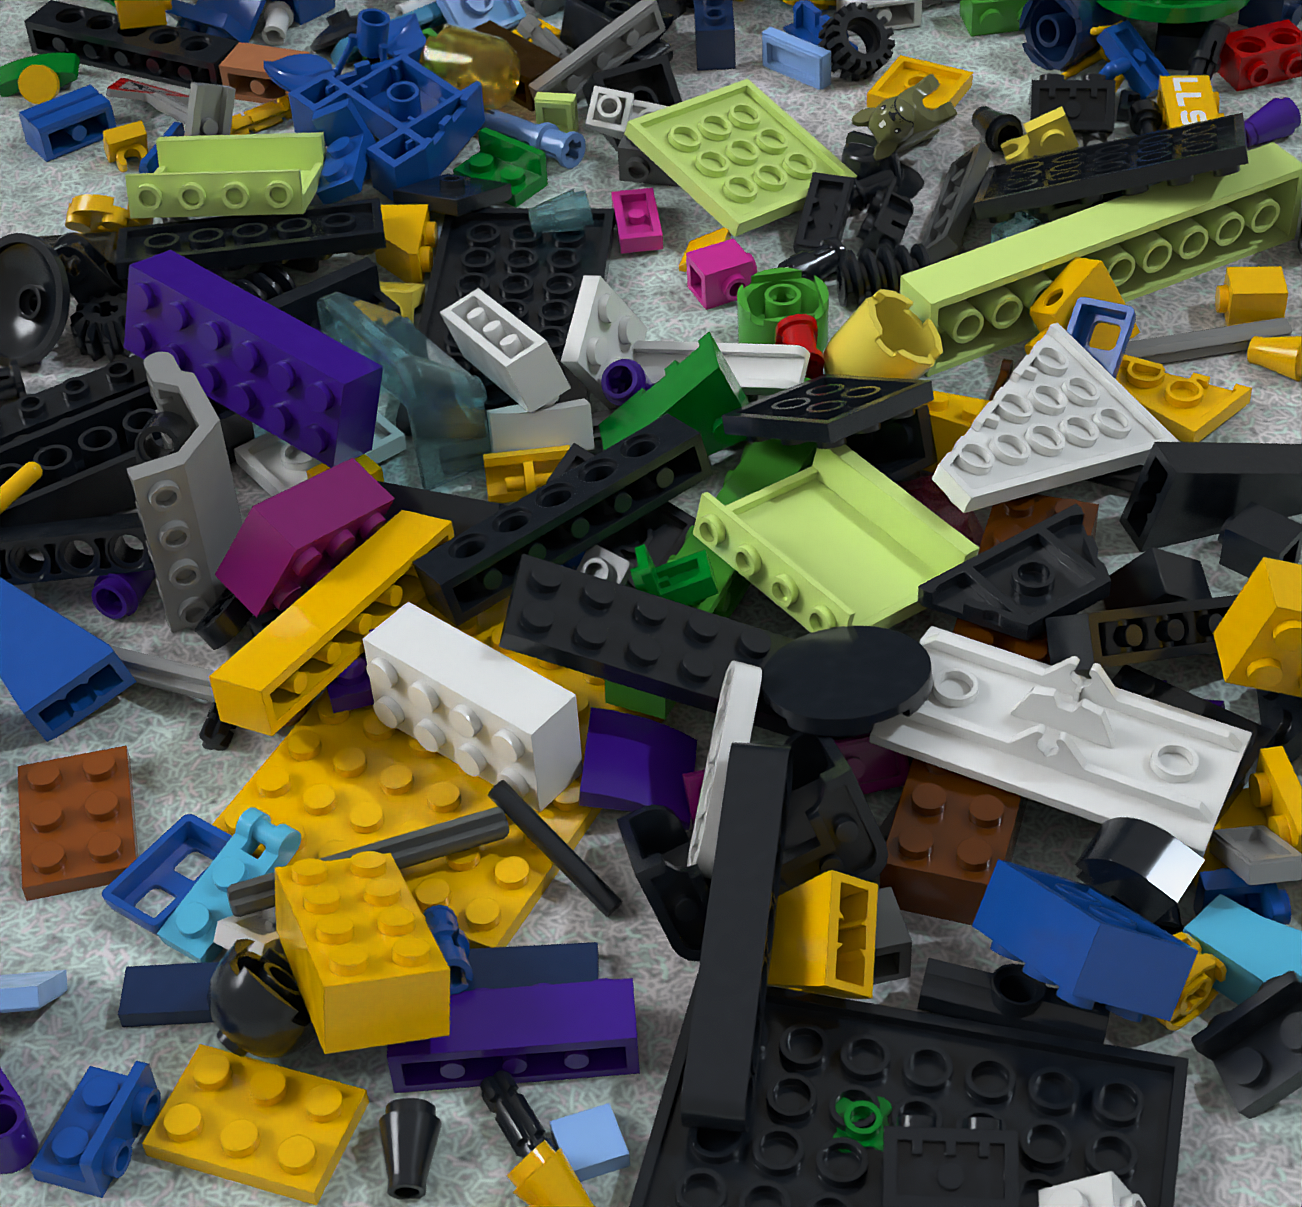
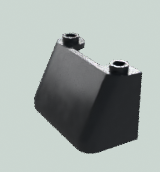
[617,731,888,962]

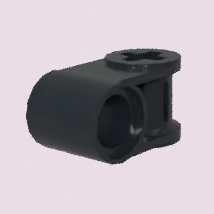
[54,232,128,304]

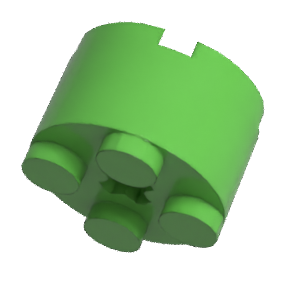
[737,268,829,353]

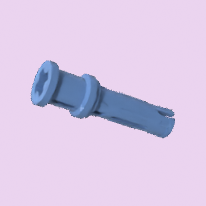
[479,106,586,169]

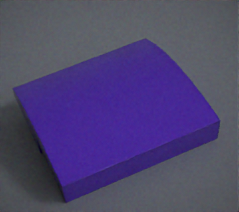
[579,707,697,830]

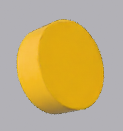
[18,65,60,104]

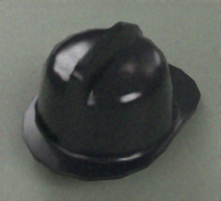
[841,131,924,199]

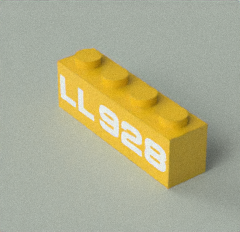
[1156,75,1224,130]

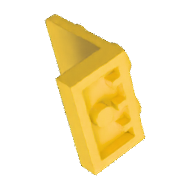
[1193,746,1302,888]

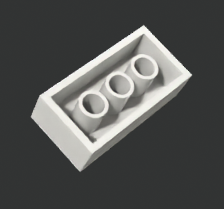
[363,602,583,812]

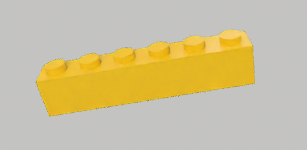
[209,510,455,736]

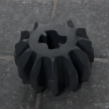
[70,292,130,362]

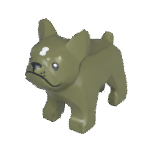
[851,73,957,161]

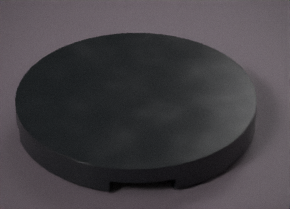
[761,626,933,737]

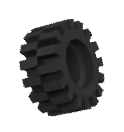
[818,2,895,81]

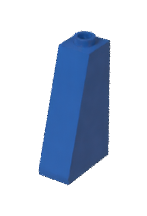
[0,577,137,742]

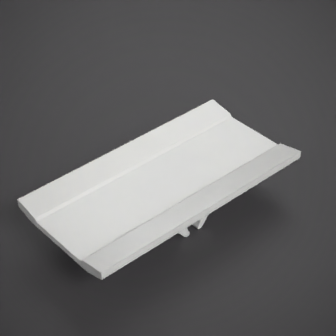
[869,626,1252,858]

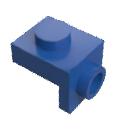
[1193,868,1291,925]

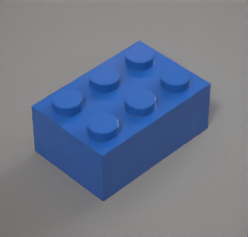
[972,859,1198,1023]

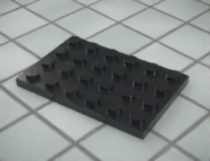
[974,113,1249,223]

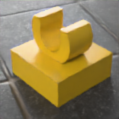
[103,120,148,172]

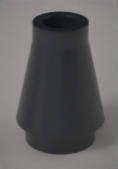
[972,106,1023,153]
[378,1098,442,1199]

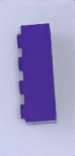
[387,978,640,1093]

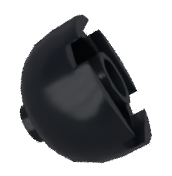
[207,939,317,1058]

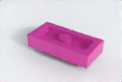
[611,188,663,254]

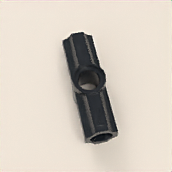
[917,958,1110,1044]

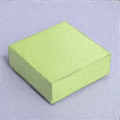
[534,92,579,133]

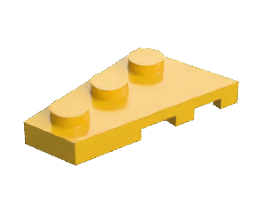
[1108,350,1252,442]

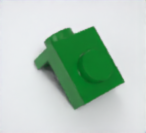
[630,544,719,607]

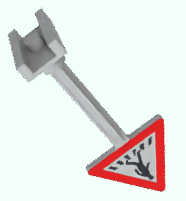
[106,78,236,136]

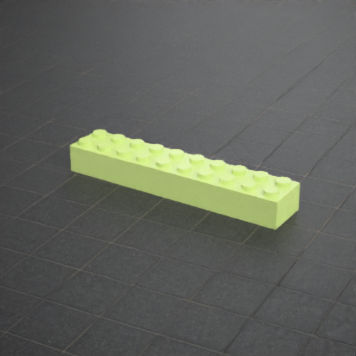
[900,142,1302,377]

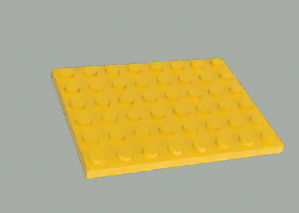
[212,596,664,949]

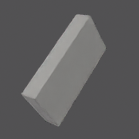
[1209,825,1302,885]

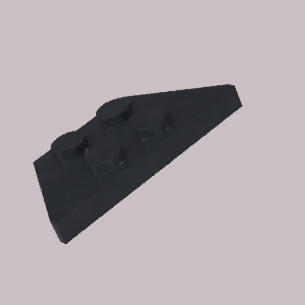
[917,504,1111,641]

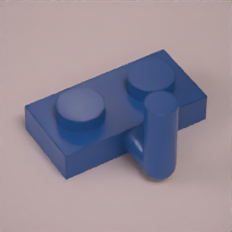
[1096,20,1170,100]

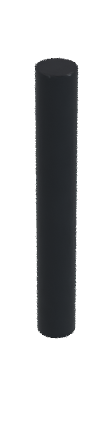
[488,780,623,917]

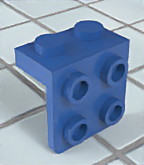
[165,0,267,43]

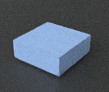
[549,1103,630,1182]

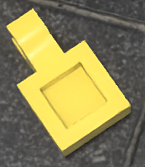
[1001,106,1079,163]

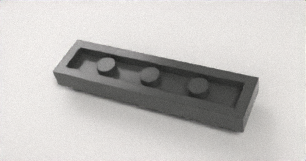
[921,141,993,265]

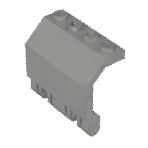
[126,352,243,633]

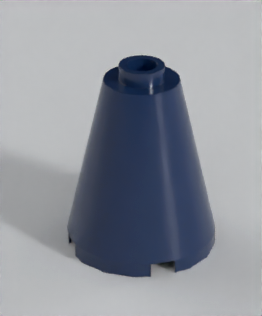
[1019,0,1127,70]

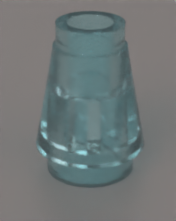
[528,188,594,234]

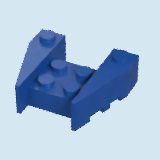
[288,43,485,201]

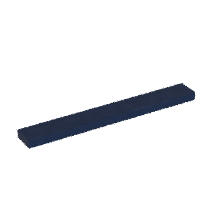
[118,942,599,1027]

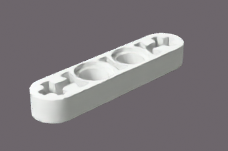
[687,661,762,879]

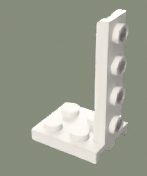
[561,275,810,409]

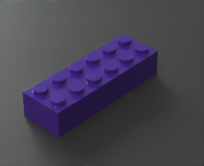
[124,250,383,468]

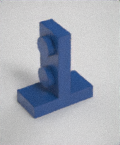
[311,97,377,205]

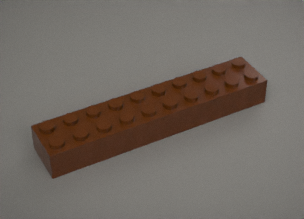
[879,494,1099,925]

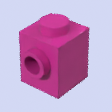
[686,238,757,310]

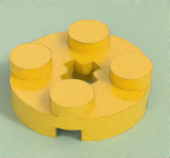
[65,194,154,248]

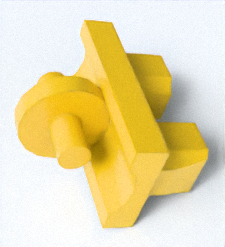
[483,445,570,503]

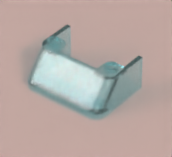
[317,292,492,490]

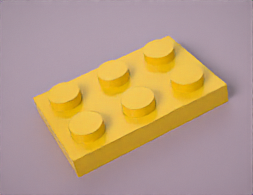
[142,1044,369,1206]

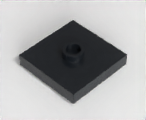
[393,174,512,216]

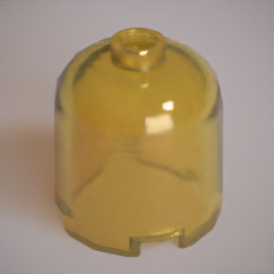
[419,24,521,112]

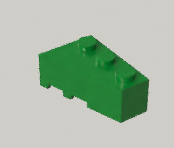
[599,331,749,456]

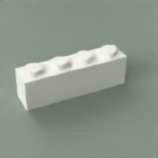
[440,288,571,414]

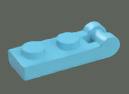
[157,807,301,963]

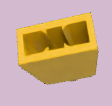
[1024,257,1140,355]
[768,870,878,999]

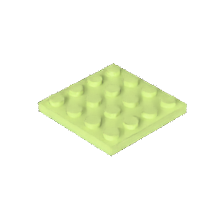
[624,79,857,237]

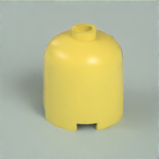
[823,289,943,380]

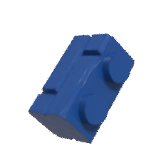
[19,84,117,162]

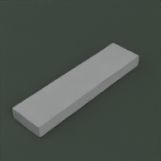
[528,0,666,99]

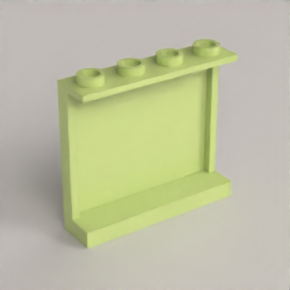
[125,132,326,218]
[693,444,980,633]

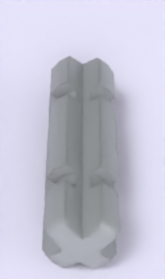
[516,14,569,59]

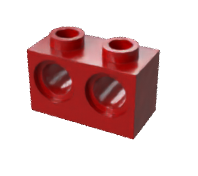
[1217,19,1302,91]

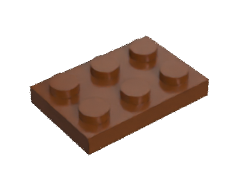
[18,745,139,901]

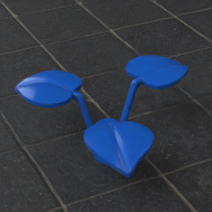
[263,8,427,92]

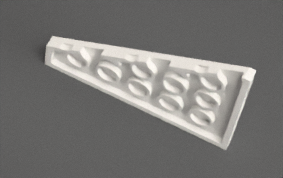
[932,323,1179,513]

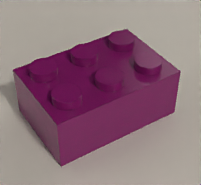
[215,458,395,618]

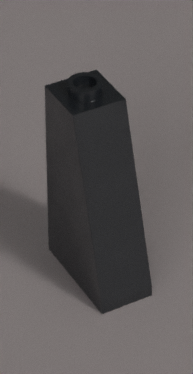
[1119,442,1302,553]

